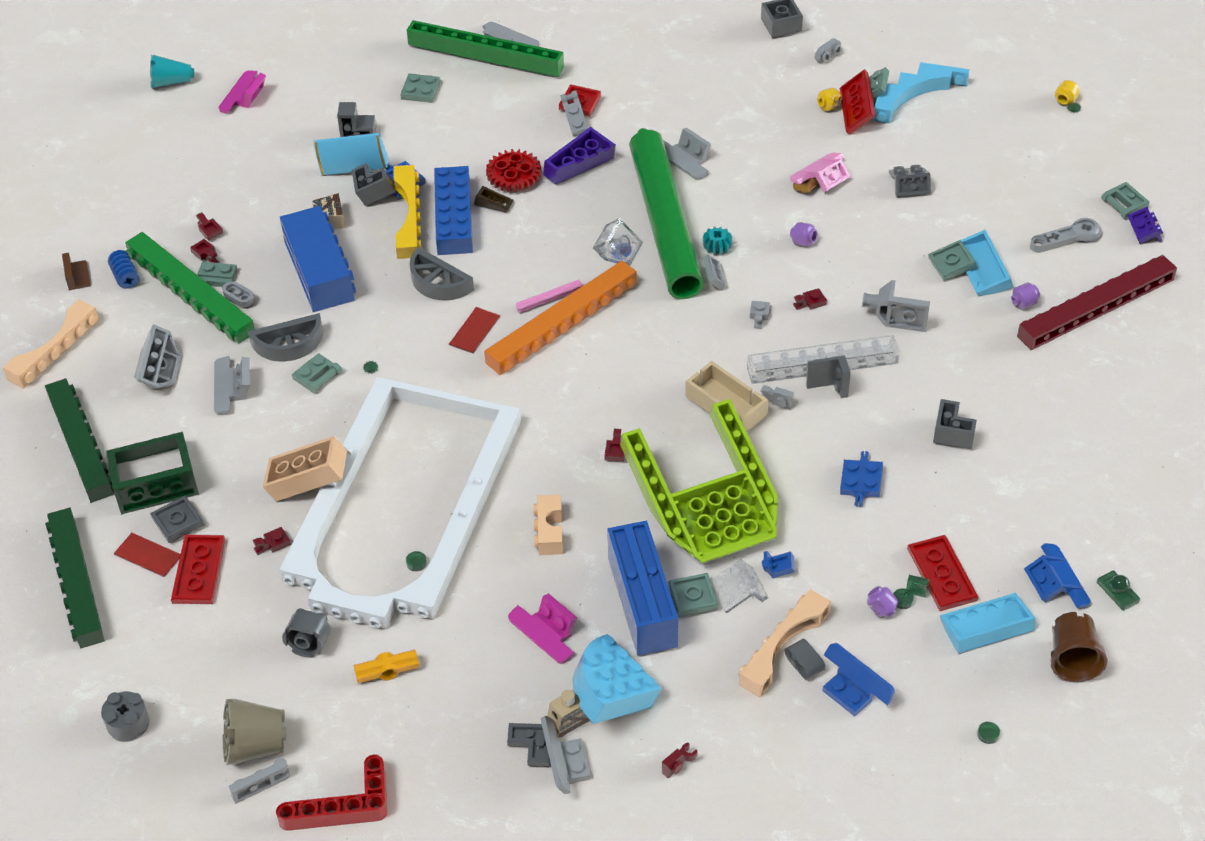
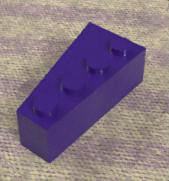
[543,127,616,184]

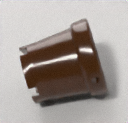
[1051,612,1108,682]

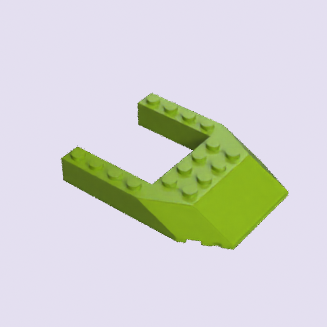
[620,399,778,564]

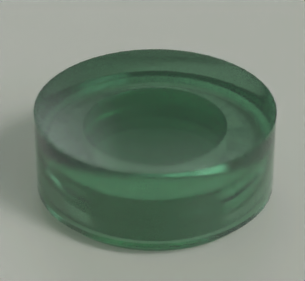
[406,551,427,572]
[893,588,914,609]
[977,721,1000,744]

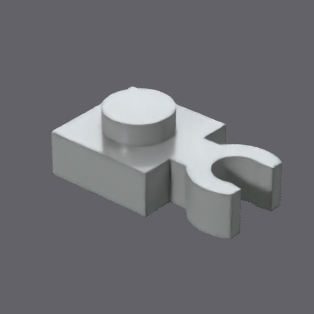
[761,385,794,410]

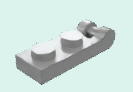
[560,90,588,137]
[229,758,290,804]

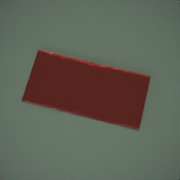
[449,307,500,354]
[114,532,180,577]

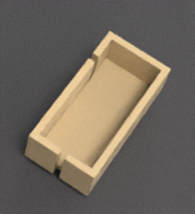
[685,361,768,432]

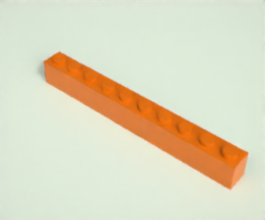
[484,260,637,375]

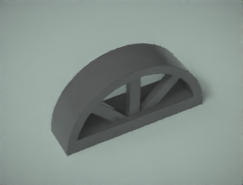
[410,247,474,300]
[248,313,323,362]

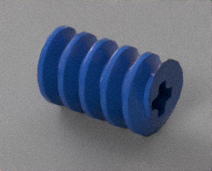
[108,250,140,288]

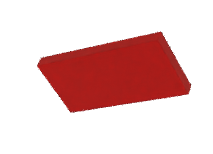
[839,69,875,135]
[171,535,225,604]
[907,535,978,611]

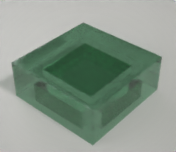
[906,575,929,598]

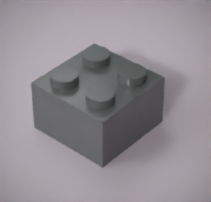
[761,0,803,37]

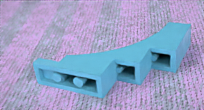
[873,62,970,123]

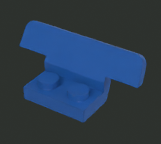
[1024,543,1091,608]
[822,643,895,717]

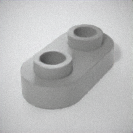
[815,38,841,63]
[222,281,254,307]

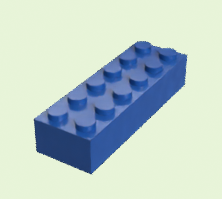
[434,166,473,255]

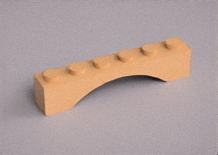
[3,299,99,389]
[738,589,831,697]

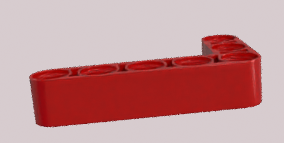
[276,754,388,831]

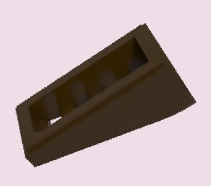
[474,186,514,213]

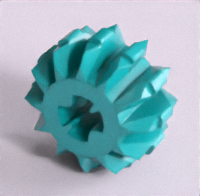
[703,226,732,255]

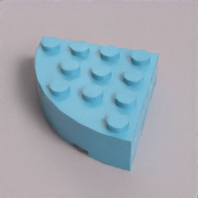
[573,634,662,724]

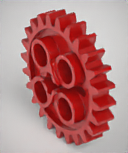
[486,149,542,193]

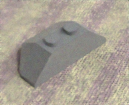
[134,324,181,388]

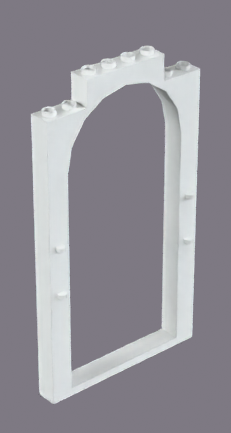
[279,377,521,629]

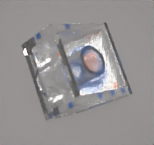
[593,218,643,266]

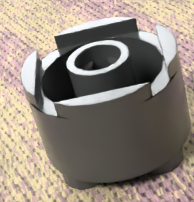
[282,608,330,658]
[101,691,149,742]

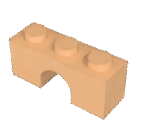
[533,495,563,555]

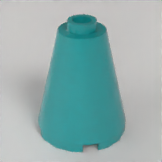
[150,55,194,88]

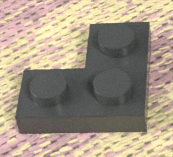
[507,723,550,766]

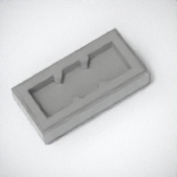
[703,254,726,290]

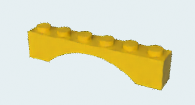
[394,165,422,259]

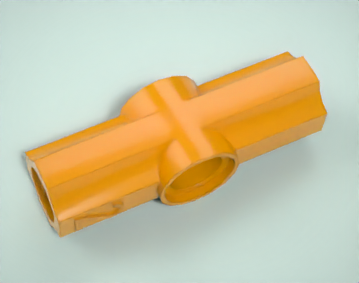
[353,649,420,683]

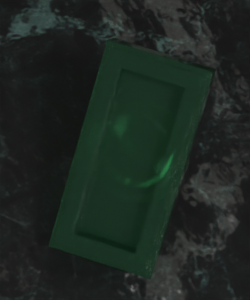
[1096,570,1140,611]

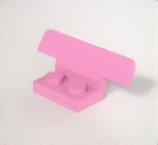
[790,152,850,192]

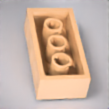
[263,436,347,501]

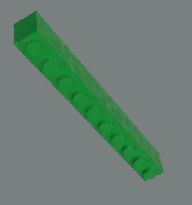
[406,20,564,77]
[125,232,255,344]

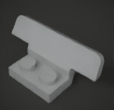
[482,22,539,46]
[663,128,711,180]
[214,356,250,415]
[541,715,590,794]

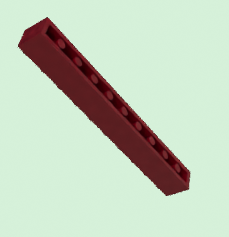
[1017,255,1177,350]

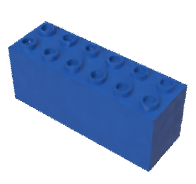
[280,206,356,312]
[607,520,678,656]

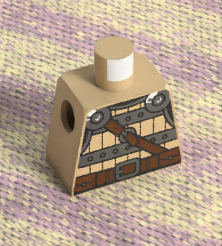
[312,193,345,229]
[547,689,590,738]

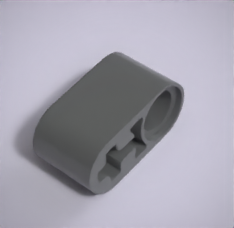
[784,638,825,680]

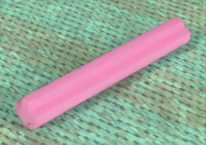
[516,280,583,313]

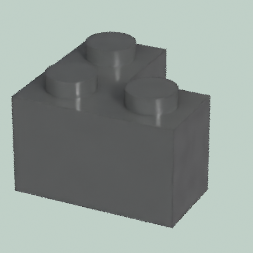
[337,102,376,137]
[352,163,396,206]
[933,399,977,449]

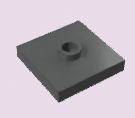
[150,496,204,543]

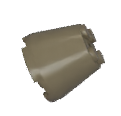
[222,699,286,765]

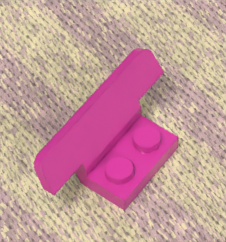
[218,70,266,114]
[508,593,577,664]

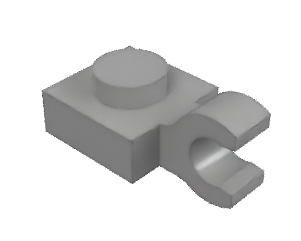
[750,301,770,328]

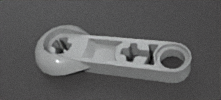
[1030,218,1101,253]

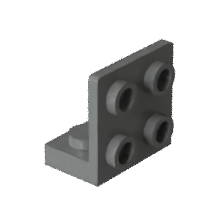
[889,165,931,196]
[806,355,851,398]

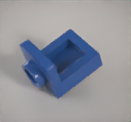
[762,551,795,579]

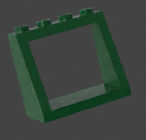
[106,431,199,515]

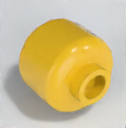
[1055,80,1080,105]
[817,88,842,111]

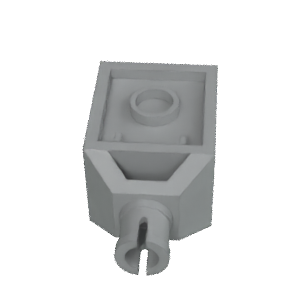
[862,280,930,332]

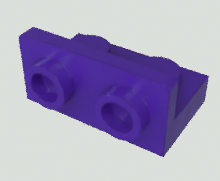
[1127,207,1163,244]

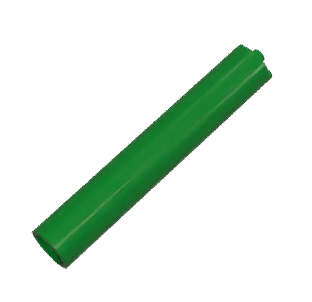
[629,128,704,299]

